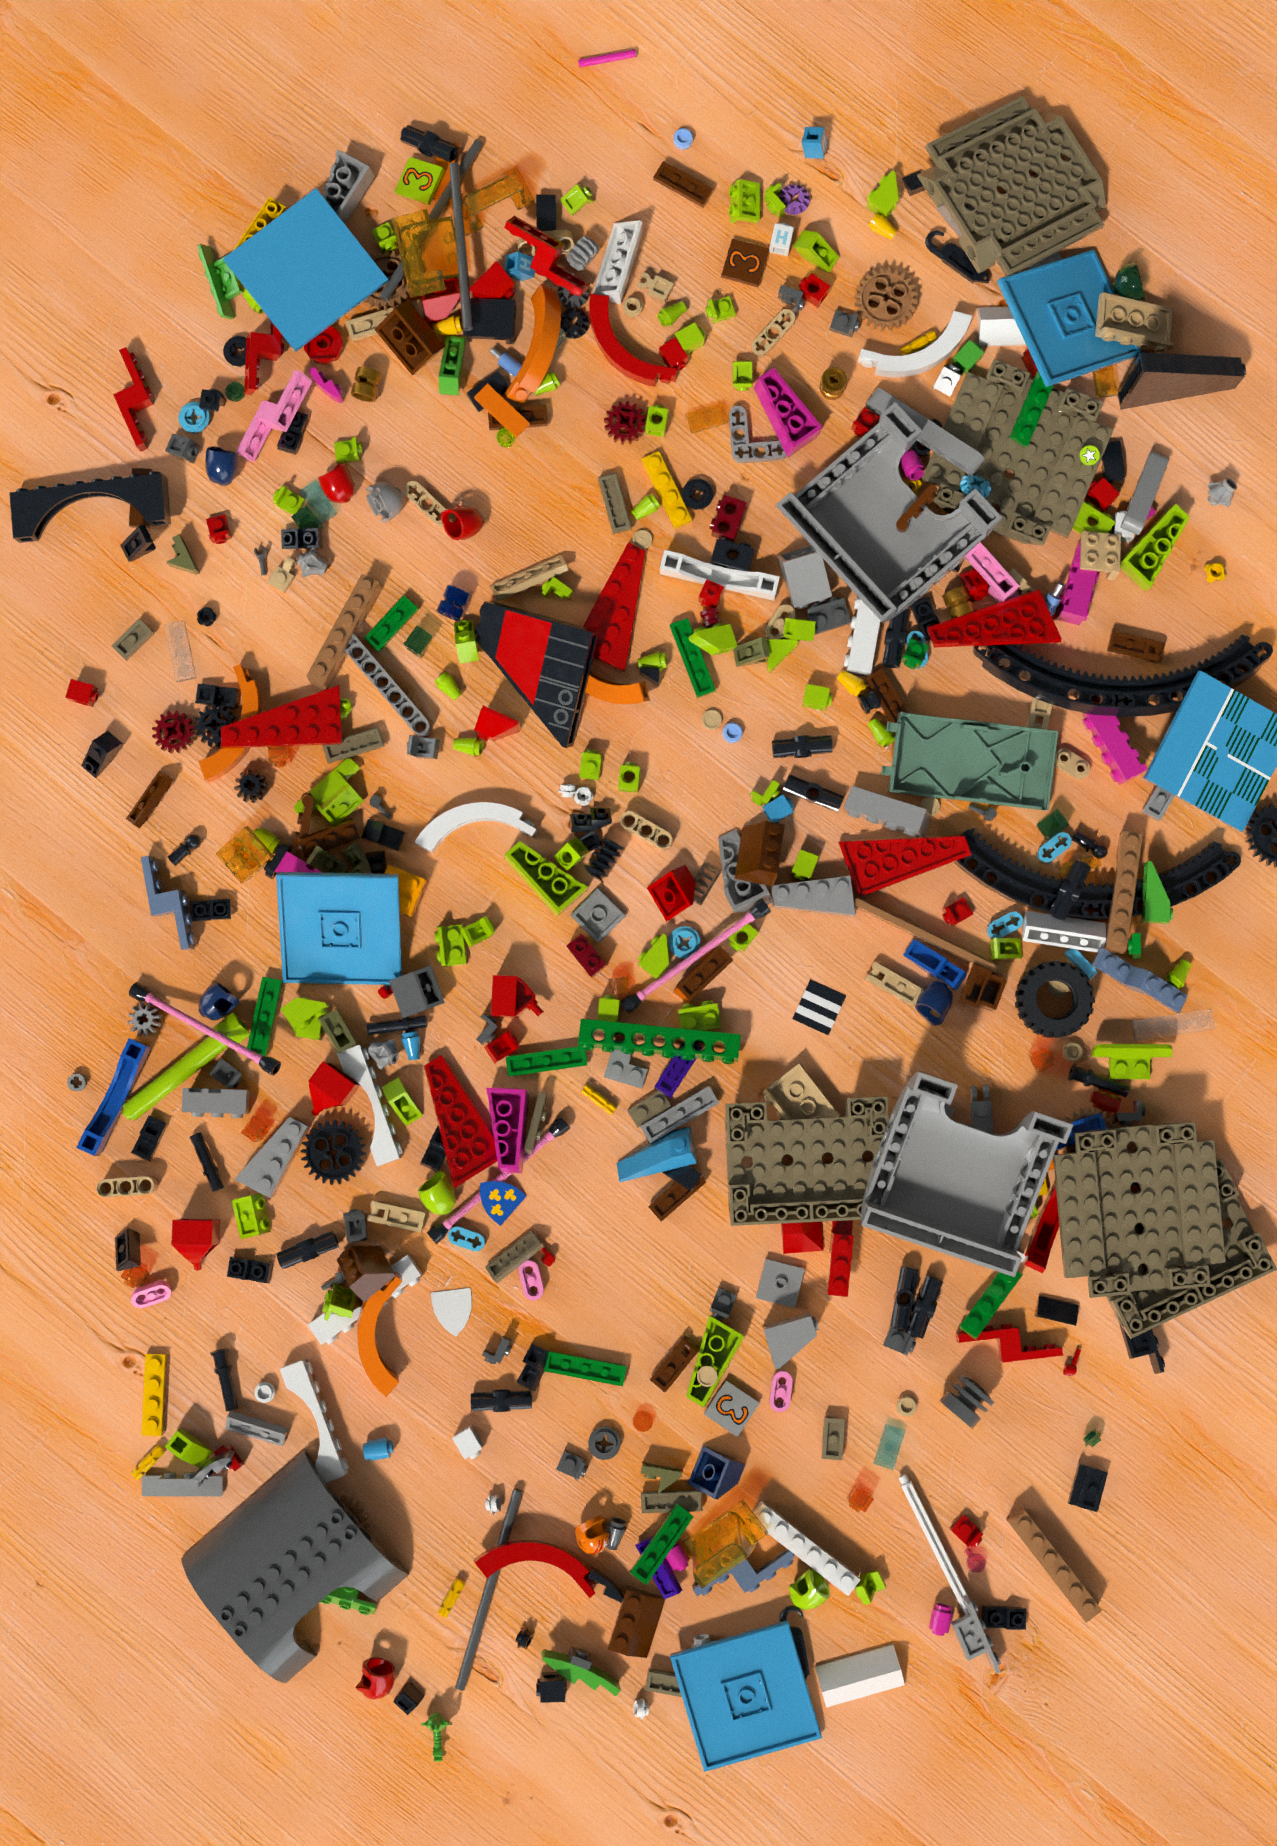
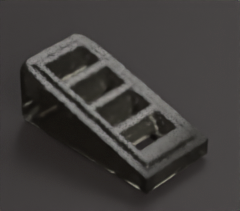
[694,860,722,905]

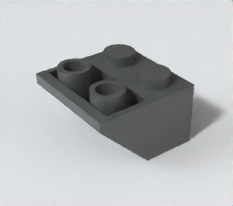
[389,966,445,1018]

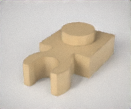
[637,272,673,302]

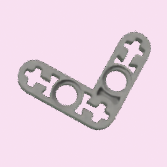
[729,406,787,464]

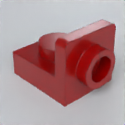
[851,407,880,438]
[206,514,232,544]
[959,568,988,602]
[942,897,973,927]
[213,1444,244,1472]
[950,1514,983,1549]

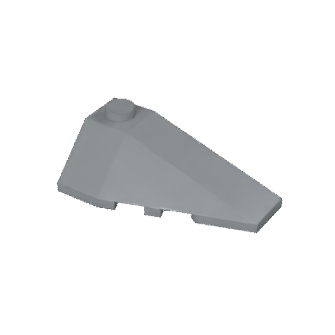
[718,830,772,912]

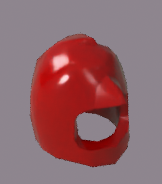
[318,463,355,504]
[441,505,484,540]
[355,1657,395,1700]

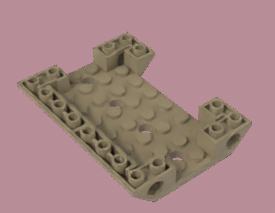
[725,1096,889,1226]
[1106,1159,1277,1339]

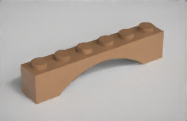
[306,574,382,690]
[1104,831,1143,955]
[1006,1507,1102,1623]

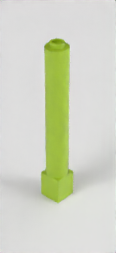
[122,1012,250,1121]

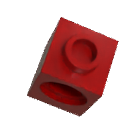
[799,273,831,308]
[659,337,688,371]
[1086,477,1120,512]
[65,679,99,707]

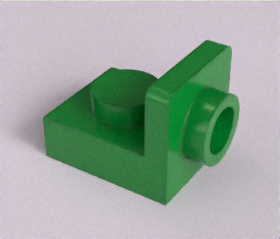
[901,638,929,669]

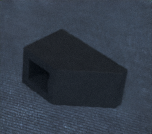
[81,731,122,778]

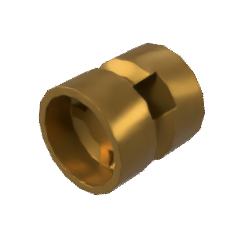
[351,367,382,402]
[820,367,847,400]
[942,586,976,619]

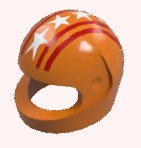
[575,1515,610,1554]

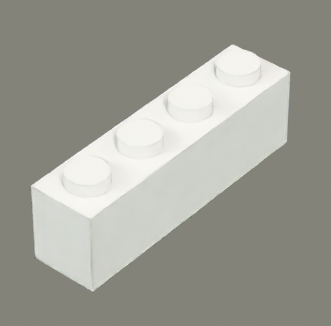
[844,597,880,676]
[1022,911,1106,952]

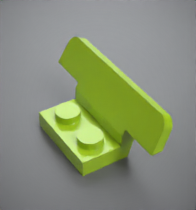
[294,759,364,825]
[1092,1044,1173,1079]

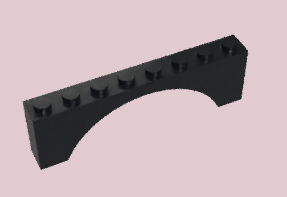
[9,471,171,543]

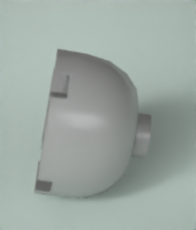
[366,482,403,522]

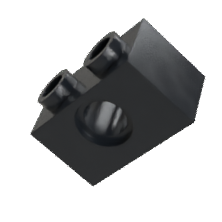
[710,538,755,571]
[536,1672,567,1703]

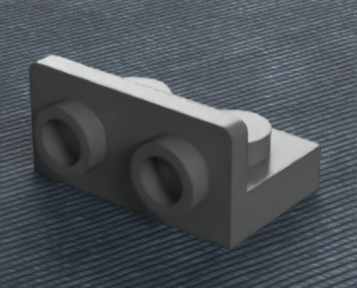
[806,597,851,635]

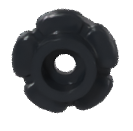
[197,607,216,627]
[515,1629,533,1649]

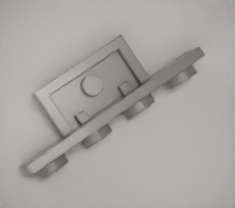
[142,1472,223,1497]
[951,1595,1001,1674]

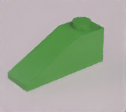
[438,336,465,396]
[1141,861,1173,924]

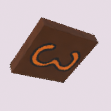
[721,239,769,288]

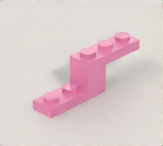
[236,370,312,462]
[964,542,1020,603]

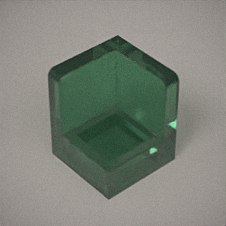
[291,505,324,529]
[403,625,433,659]
[1036,809,1070,841]

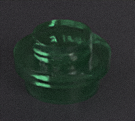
[225,382,245,402]
[1083,1429,1102,1447]

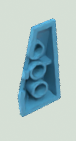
[617,1127,697,1182]

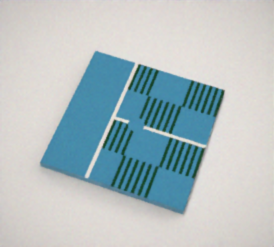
[1143,671,1277,832]

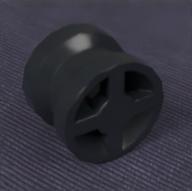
[857,690,881,715]

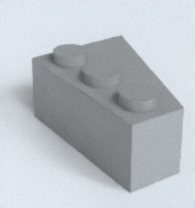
[182,1088,250,1118]

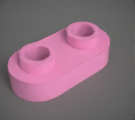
[519,1260,544,1300]
[131,1280,171,1308]
[769,1371,793,1412]

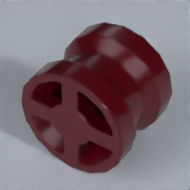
[700,608,722,629]

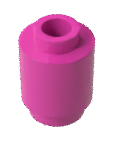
[900,450,924,481]
[666,1542,690,1572]
[929,1603,953,1636]

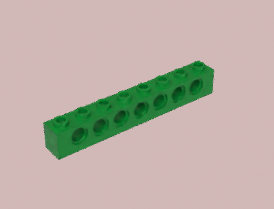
[578,1019,741,1064]

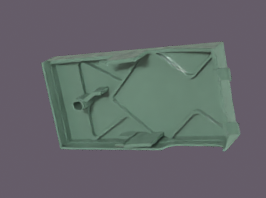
[881,712,1058,811]

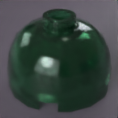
[1112,261,1145,301]

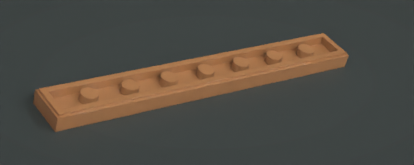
[854,898,1001,975]

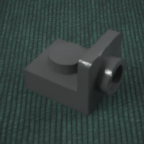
[778,285,805,316]
[829,310,861,337]
[165,433,200,463]
[709,1287,737,1320]
[883,1327,916,1356]
[556,1450,588,1481]

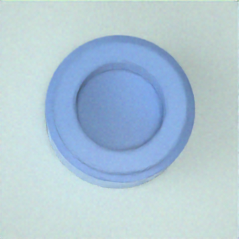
[674,128,693,150]
[723,723,742,743]

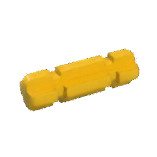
[901,331,937,355]
[581,1085,617,1115]
[131,1445,165,1480]
[438,1578,465,1618]

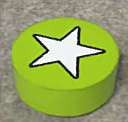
[1080,445,1100,465]

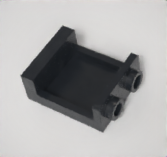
[463,298,516,344]

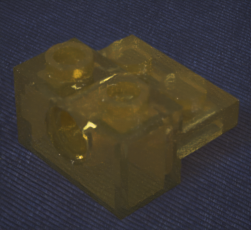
[215,826,274,884]

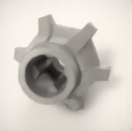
[1207,477,1237,507]
[297,547,328,577]
[368,1040,399,1070]

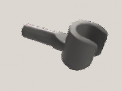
[254,547,268,576]
[370,795,392,820]
[968,804,997,821]
[321,1272,346,1291]

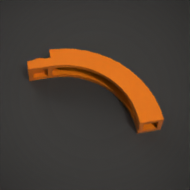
[505,283,561,405]
[565,621,650,704]
[198,664,262,783]
[357,1271,402,1397]

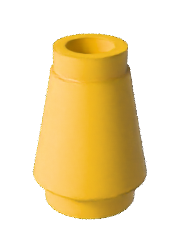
[868,213,897,240]
[433,315,463,335]
[837,670,867,697]

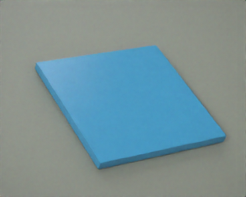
[223,188,388,352]
[997,249,1143,387]
[276,872,402,985]
[670,1620,822,1772]

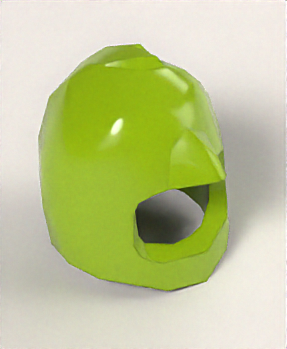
[418,1171,456,1215]
[789,1569,830,1610]

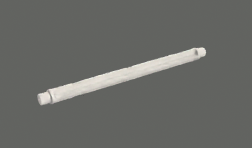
[898,1474,978,1615]

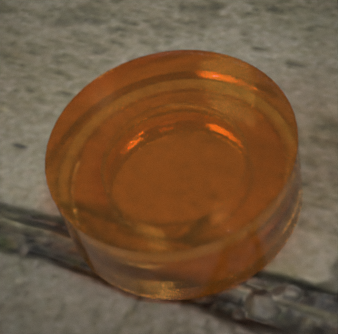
[633,1411,653,1432]

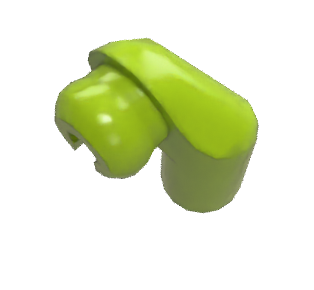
[340,698,353,719]

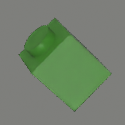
[952,340,984,375]

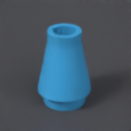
[401,1030,420,1060]

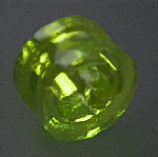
[496,428,515,448]

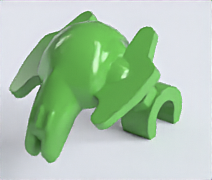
[421,1712,453,1762]

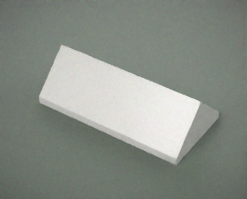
[593,220,643,305]
[977,307,1026,347]
[815,1644,905,1708]

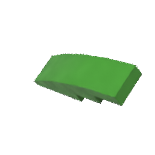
[541,1649,621,1696]

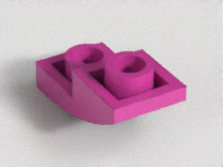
[308,367,344,403]

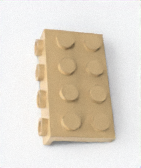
[1095,292,1174,353]
[764,1063,842,1119]

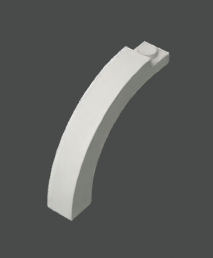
[858,311,972,378]
[415,802,537,854]

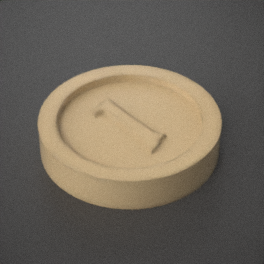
[633,530,652,550]
[702,710,722,730]
[920,797,940,816]
[1048,981,1068,997]
[697,1366,718,1387]

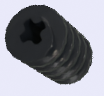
[584,838,625,883]

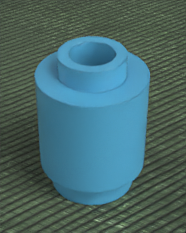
[363,1437,394,1461]

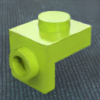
[764,182,786,218]
[733,361,753,391]
[750,780,780,806]
[460,916,495,948]
[855,1570,886,1605]

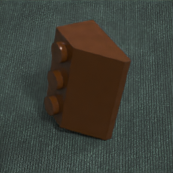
[374,300,446,376]
[734,821,785,886]
[336,1246,395,1302]
[608,1585,665,1658]

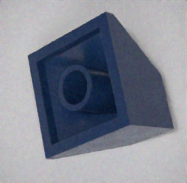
[688,1446,745,1500]

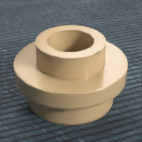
[623,297,642,317]

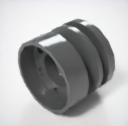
[939,1374,994,1429]

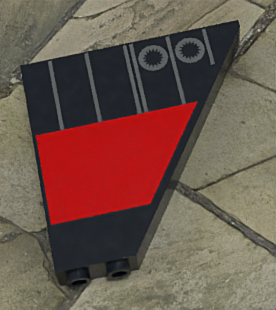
[475,601,599,748]

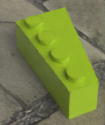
[1120,504,1190,591]
[504,841,588,917]
[686,1315,746,1408]

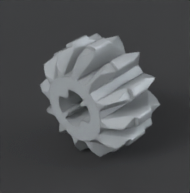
[567,236,599,271]
[127,1003,162,1036]

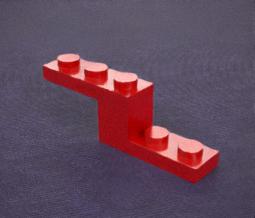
[504,215,590,296]
[244,320,284,395]
[113,347,154,452]
[827,1220,854,1297]
[956,1323,1063,1363]

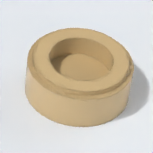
[1062,1042,1083,1062]
[896,1395,917,1417]

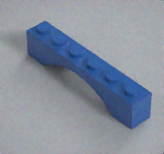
[76,1038,152,1156]

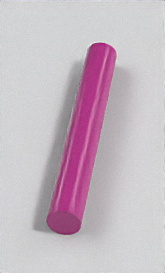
[578,49,636,68]

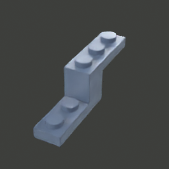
[141,856,196,951]
[1092,948,1188,1013]
[692,1549,795,1597]

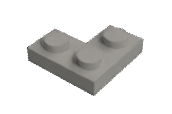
[604,1039,648,1089]

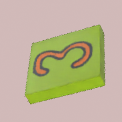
[395,157,445,205]

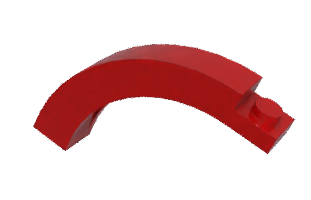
[589,294,677,387]
[1024,1151,1073,1274]
[473,1540,596,1599]

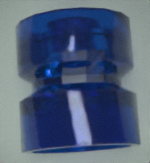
[436,585,470,621]

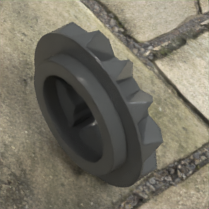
[558,286,589,309]
[588,1427,621,1460]

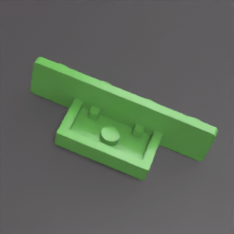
[197,244,244,320]
[320,1586,376,1615]

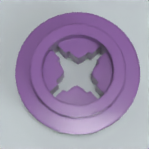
[779,183,810,215]

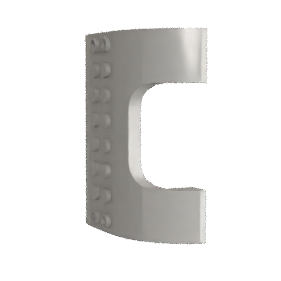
[776,402,1002,622]
[861,1071,1073,1277]

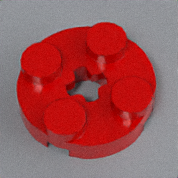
[304,326,343,364]

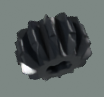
[234,769,269,803]

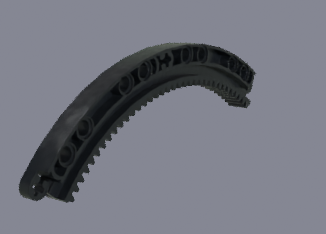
[973,635,1273,717]
[947,828,1241,920]

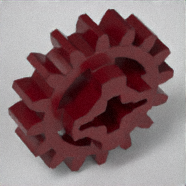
[604,401,646,445]
[152,710,196,754]

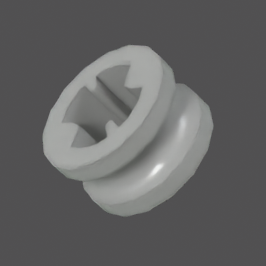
[67,1073,87,1091]

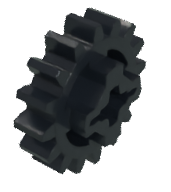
[194,704,236,748]

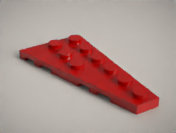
[583,542,646,673]
[927,590,1062,648]
[221,685,342,749]
[838,836,972,897]
[424,1055,497,1189]

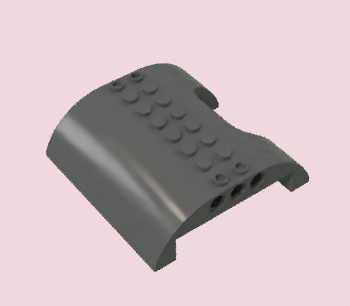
[181,1450,410,1683]

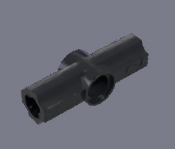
[400,125,458,163]
[882,609,909,669]
[772,735,833,758]
[782,774,844,813]
[1048,860,1091,921]
[276,1231,339,1269]
[890,1266,918,1330]
[906,1275,943,1339]
[470,1389,532,1412]

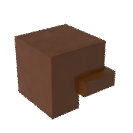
[959,964,1007,1011]

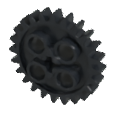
[1245,803,1277,868]
[301,1120,367,1185]

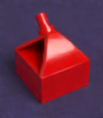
[491,975,544,1018]
[308,1061,360,1116]
[171,1218,220,1271]

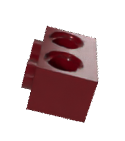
[709,495,747,543]
[566,933,607,978]

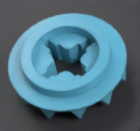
[178,402,210,434]
[960,474,991,498]
[669,926,700,958]

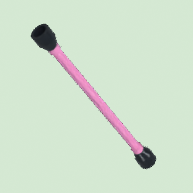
[620,899,772,1014]
[129,982,281,1076]
[427,1116,570,1244]

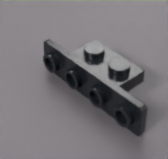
[1119,1305,1165,1374]

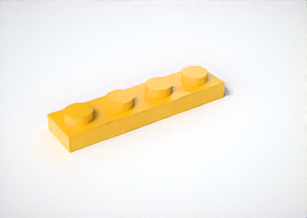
[641,451,692,530]
[141,1353,167,1436]

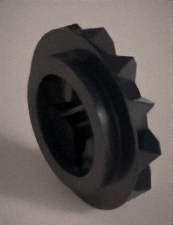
[560,307,589,339]
[223,336,246,368]
[682,479,713,510]

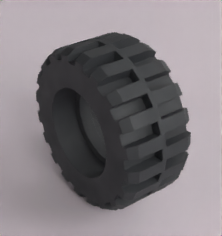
[1015,961,1095,1038]

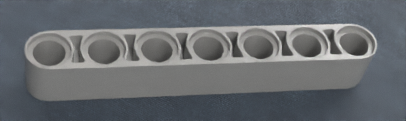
[865,387,985,476]
[345,634,431,737]

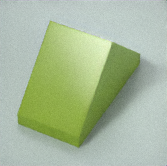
[767,639,799,673]
[990,938,1022,960]

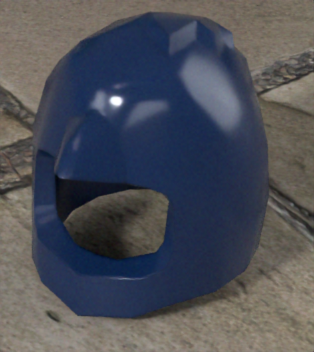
[205,446,238,486]
[198,981,240,1021]
[915,981,953,1026]

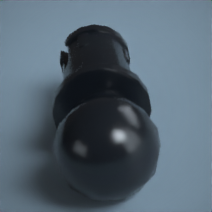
[1072,829,1108,859]
[167,834,201,866]

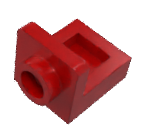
[698,579,724,609]
[484,1031,519,1064]

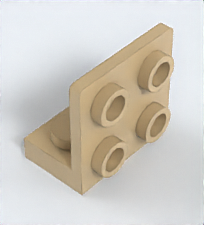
[1080,531,1121,580]

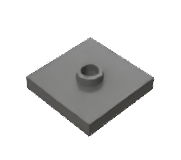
[756,1258,805,1308]

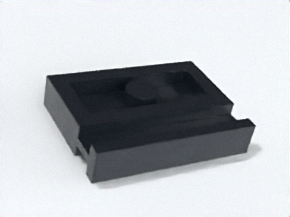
[1068,1463,1108,1512]

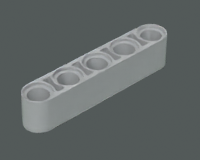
[1120,450,1170,535]

